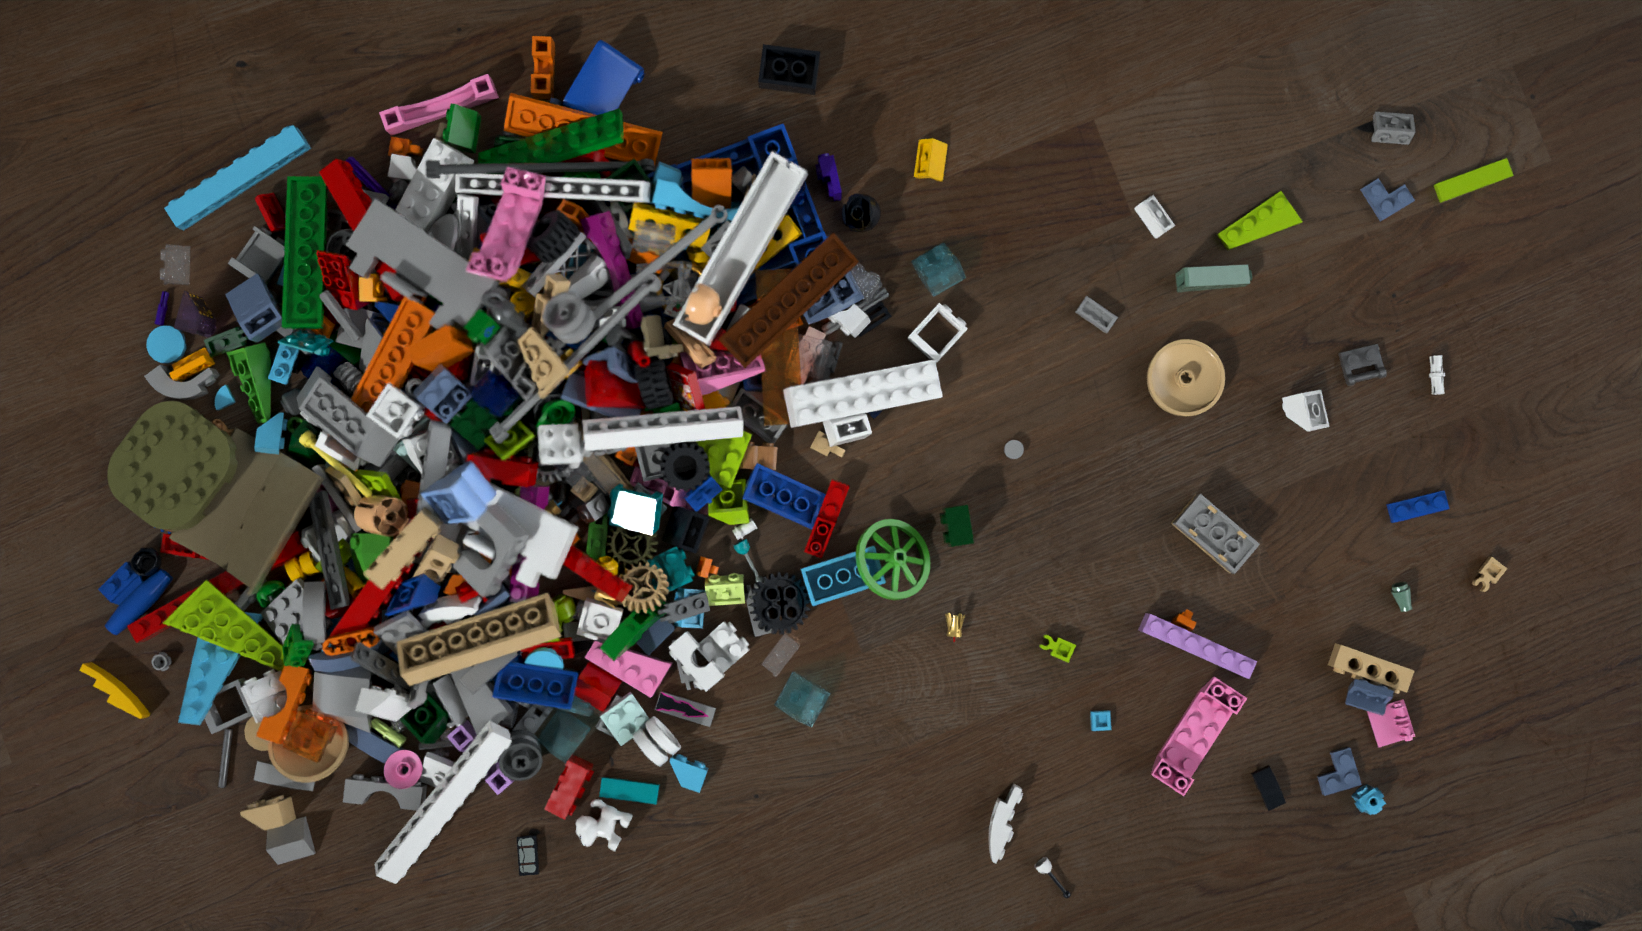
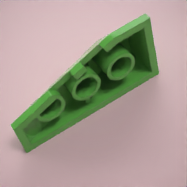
[227,343,271,424]
[350,533,393,609]

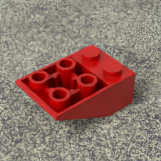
[316,250,372,310]

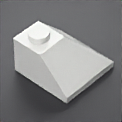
[1282,390,1329,431]

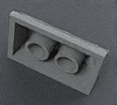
[730,386,790,444]

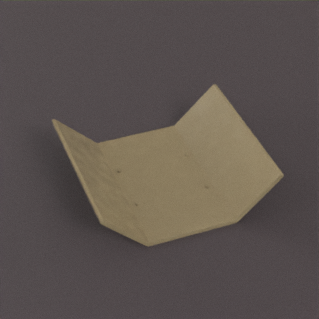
[169,427,324,596]

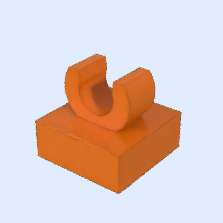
[695,556,719,578]
[1171,609,1197,631]

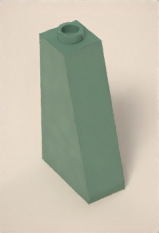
[1175,265,1252,293]

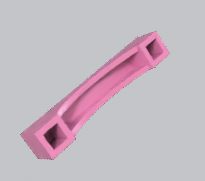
[379,74,499,136]

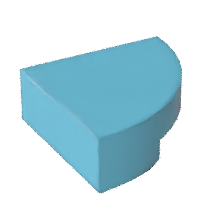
[215,385,236,410]

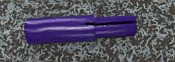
[155,291,169,326]

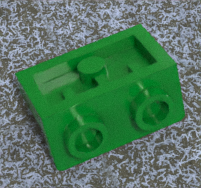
[282,624,314,667]

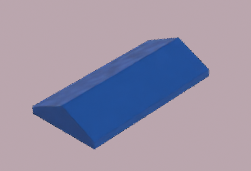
[742,463,826,530]
[492,662,578,710]

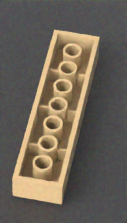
[396,593,561,686]

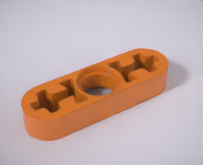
[322,627,380,656]

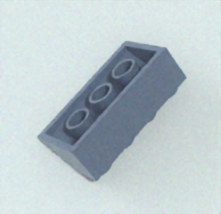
[561,368,641,418]

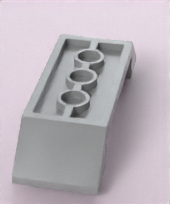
[297,367,400,467]

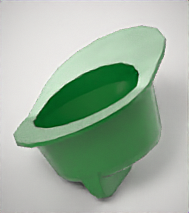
[536,399,575,436]

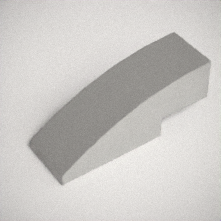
[254,760,315,791]

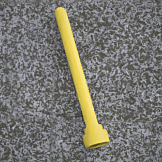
[299,430,372,497]

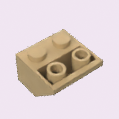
[240,795,296,830]

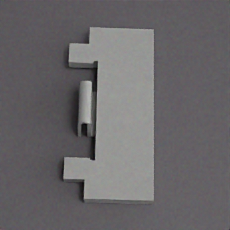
[346,199,500,329]

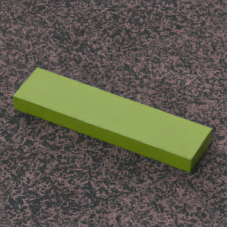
[1433,158,1514,203]

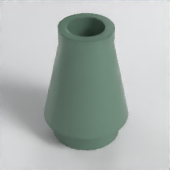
[1391,582,1412,612]

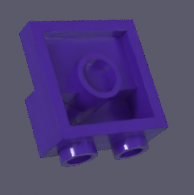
[816,153,842,202]

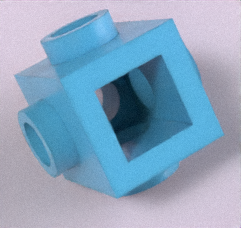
[1351,784,1386,815]

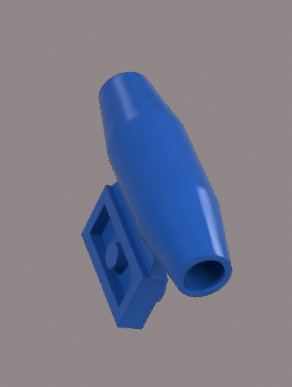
[98,562,173,635]

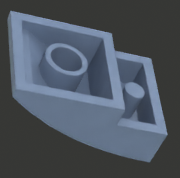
[804,271,864,324]

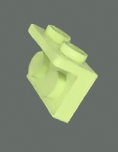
[705,573,745,606]

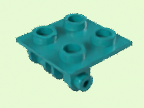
[277,329,333,356]

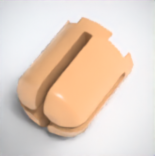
[354,494,409,537]

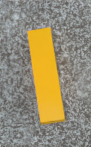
[79,662,150,719]

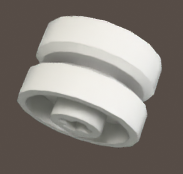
[633,716,681,767]

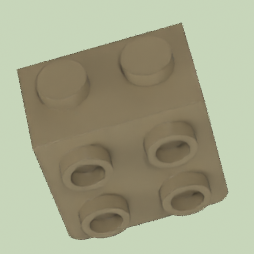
[641,315,684,359]

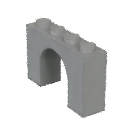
[453,504,529,597]

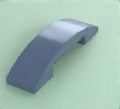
[308,637,390,672]
[345,724,408,773]

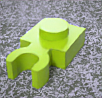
[1039,635,1076,663]

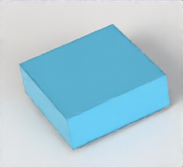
[1090,710,1111,731]

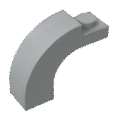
[144,365,220,400]
[303,582,329,650]

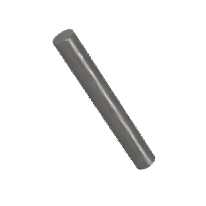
[218,729,233,788]

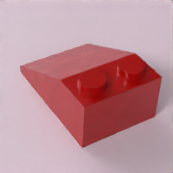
[584,360,645,409]

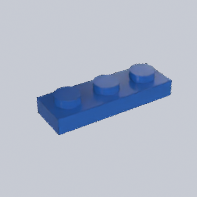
[1386,490,1449,523]

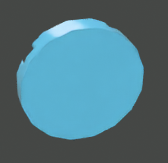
[146,326,187,364]
[525,647,564,670]

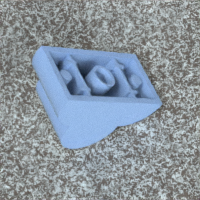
[420,461,496,524]

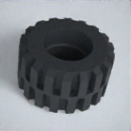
[526,210,578,264]
[635,356,673,409]
[660,442,710,492]

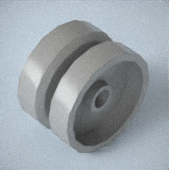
[543,292,595,344]

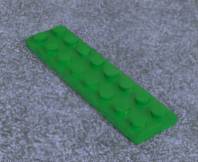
[478,109,624,175]
[282,176,328,329]

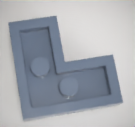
[1360,178,1415,221]
[1317,747,1362,796]

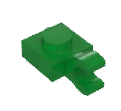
[644,400,680,414]

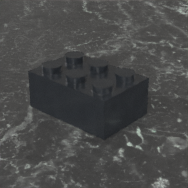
[758,44,820,95]

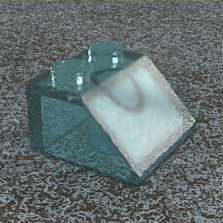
[774,672,831,727]

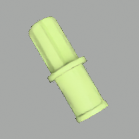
[371,718,407,748]

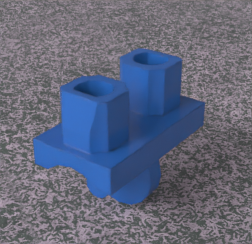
[684,475,723,512]

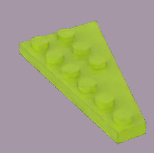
[163,579,284,672]

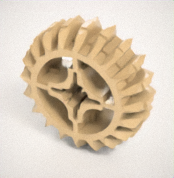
[619,562,669,614]

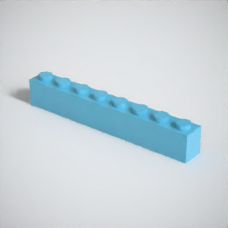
[164,125,311,231]

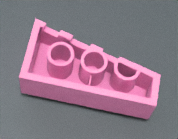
[585,641,673,698]

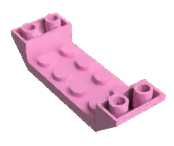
[466,167,546,281]
[1151,677,1247,796]

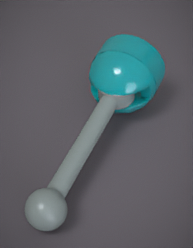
[733,539,762,583]

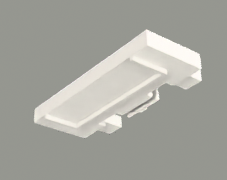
[436,465,578,587]

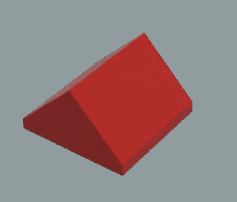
[575,661,623,712]

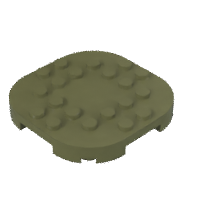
[107,401,238,532]

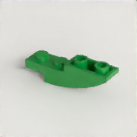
[600,601,666,661]

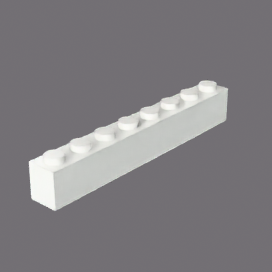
[583,406,743,451]

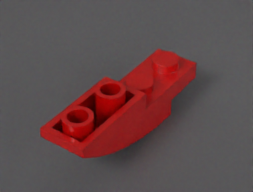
[804,479,850,559]

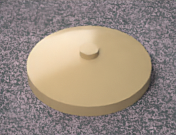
[1147,339,1225,417]
[268,705,349,783]

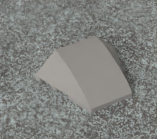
[486,325,556,402]
[312,666,375,733]

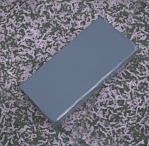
[636,619,676,656]

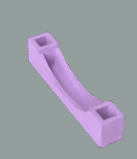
[1138,613,1257,679]

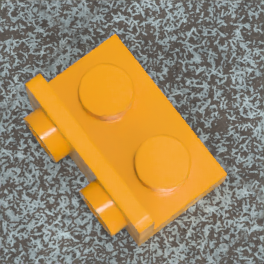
[169,347,215,382]

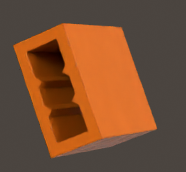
[691,158,732,209]
[409,324,475,371]

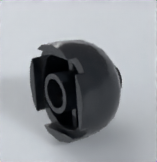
[842,194,881,232]

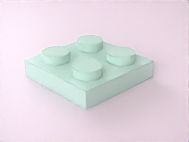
[599,692,650,746]

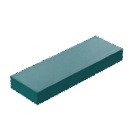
[599,777,660,804]

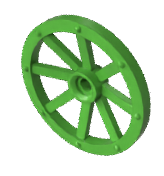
[856,519,930,600]

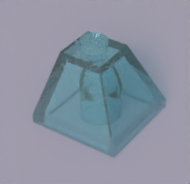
[538,708,591,764]

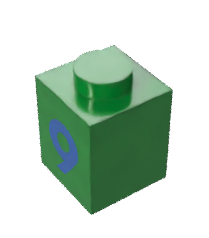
[464,309,501,345]

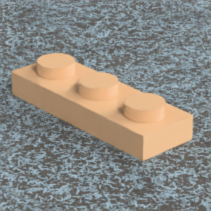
[664,318,717,369]

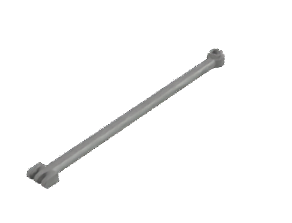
[546,205,728,357]
[489,274,661,444]

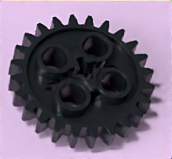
[748,572,811,635]

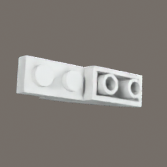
[416,595,482,629]
[988,783,1023,863]

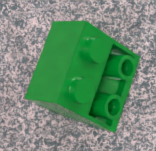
[443,103,482,153]

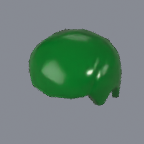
[256,580,286,608]

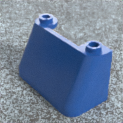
[562,40,645,115]

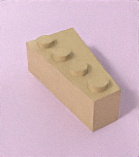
[364,507,443,589]

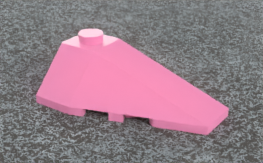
[680,351,765,395]

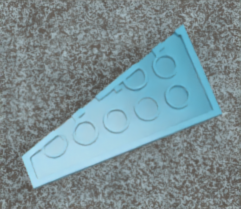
[178,612,263,725]

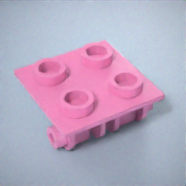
[1367,699,1415,747]

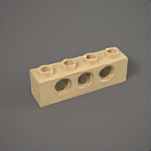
[411,534,460,585]
[1328,644,1414,694]

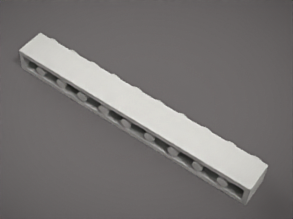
[455,174,651,203]
[375,720,511,884]

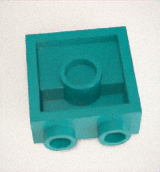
[643,547,695,592]

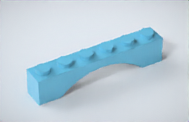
[650,179,741,223]

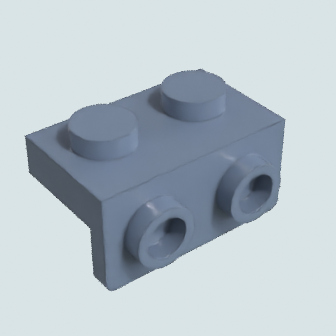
[1345,679,1394,716]

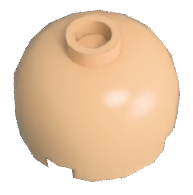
[685,283,722,325]

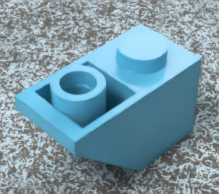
[254,412,287,455]
[670,754,709,793]

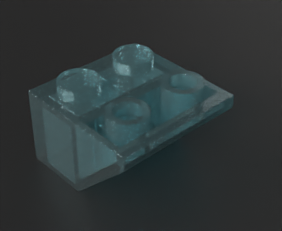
[911,243,966,297]

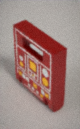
[666,363,706,411]

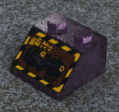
[174,291,216,338]

